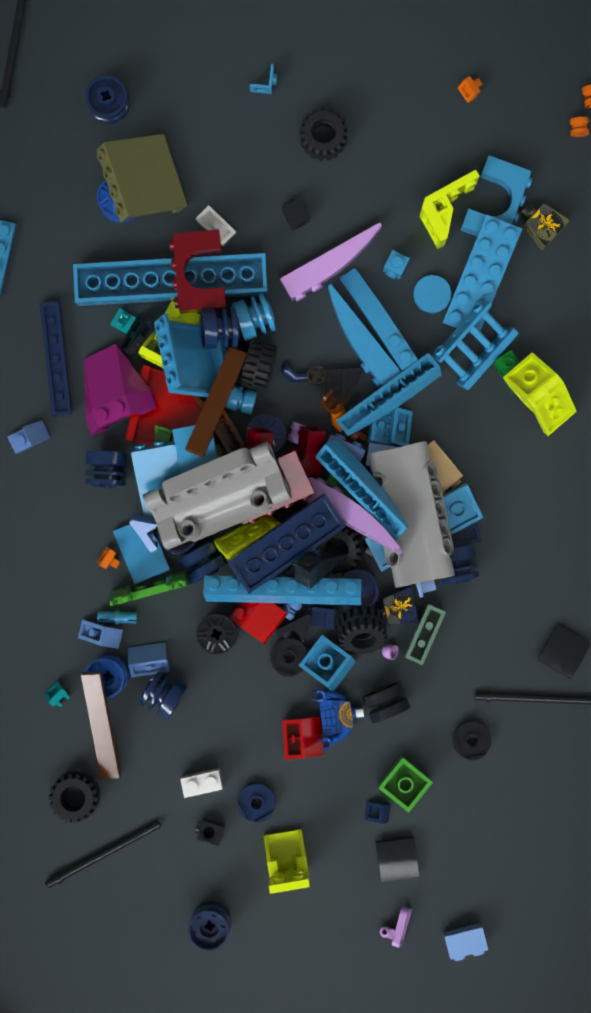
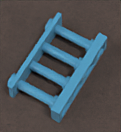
[432,300,519,390]

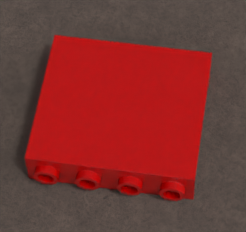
[125,365,201,446]

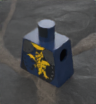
[374,587,419,625]

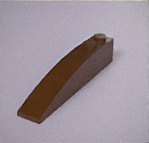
[193,396,246,455]

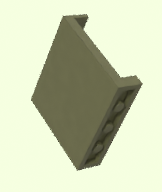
[97,134,188,223]

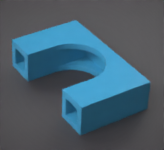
[460,155,533,236]

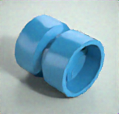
[225,385,258,415]

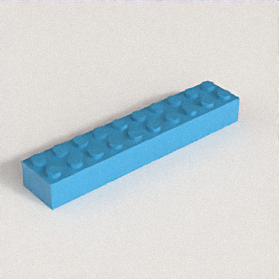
[73,253,268,306]

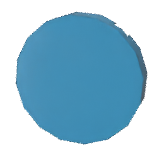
[413,275,451,314]

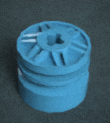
[232,293,276,341]

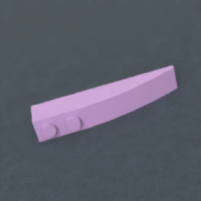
[280,222,382,302]
[301,477,403,555]

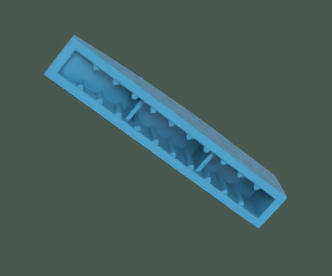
[339,268,418,372]
[328,284,401,388]
[336,353,442,436]
[315,439,409,540]

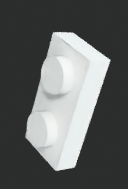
[196,205,236,246]

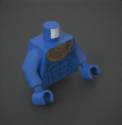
[312,689,364,750]

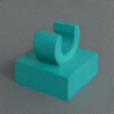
[110,308,137,335]
[44,681,70,707]

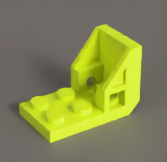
[419,170,480,249]
[138,300,200,369]
[503,352,577,436]
[214,515,298,565]
[264,828,310,894]

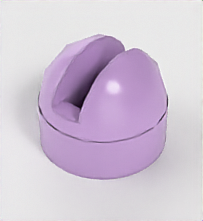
[382,644,399,660]

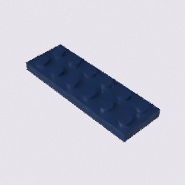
[226,493,346,594]

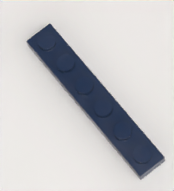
[39,301,72,417]

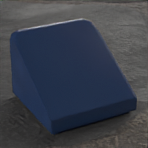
[365,801,391,824]

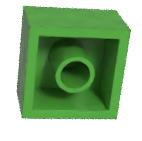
[377,755,433,813]

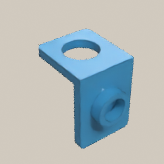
[250,63,277,94]

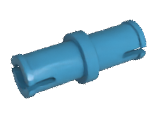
[97,610,137,625]

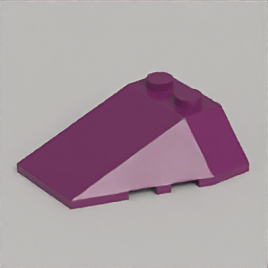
[84,344,158,436]

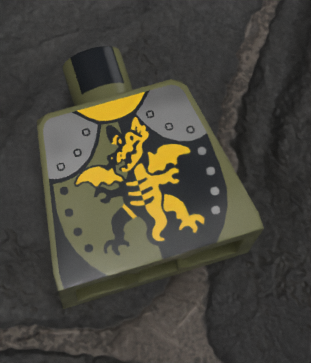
[521,203,570,250]

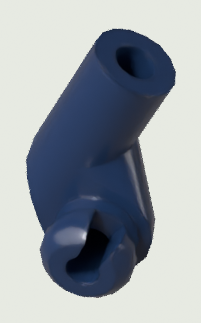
[281,363,307,382]

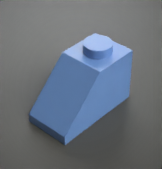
[78,619,123,649]

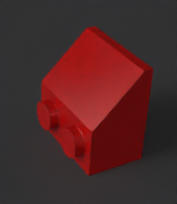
[229,602,288,645]

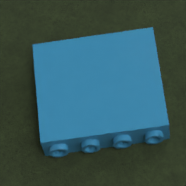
[154,313,236,397]
[131,438,181,517]

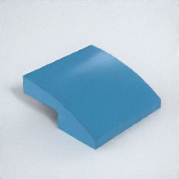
[367,407,413,447]

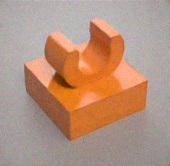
[458,76,483,103]
[97,546,120,569]

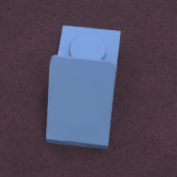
[8,420,51,454]
[129,514,159,552]

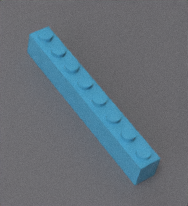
[203,575,362,605]

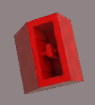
[282,716,323,759]

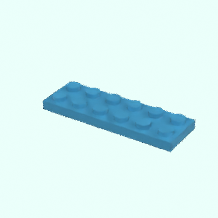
[443,214,522,335]
[364,483,483,572]

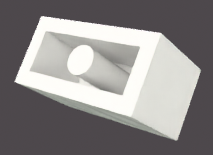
[180,768,224,798]

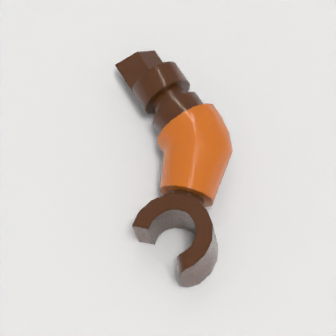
[321,388,368,442]

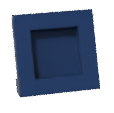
[310,606,335,629]

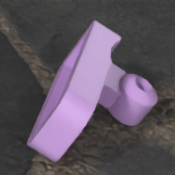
[380,906,412,948]

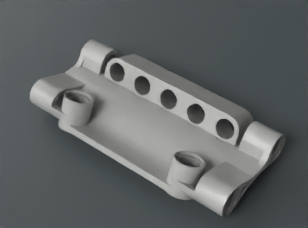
[368,441,455,588]
[143,442,292,550]

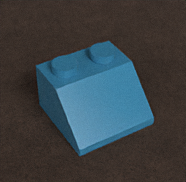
[299,635,356,691]

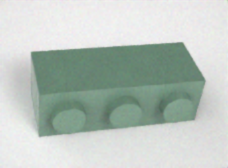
[404,604,446,665]

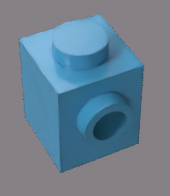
[383,250,410,279]

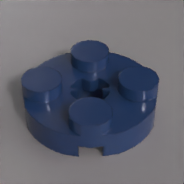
[237,783,276,823]

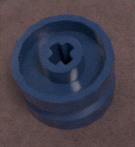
[85,75,130,124]
[179,539,228,584]
[340,569,379,609]

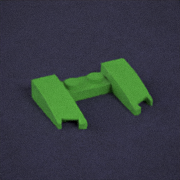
[109,570,190,606]

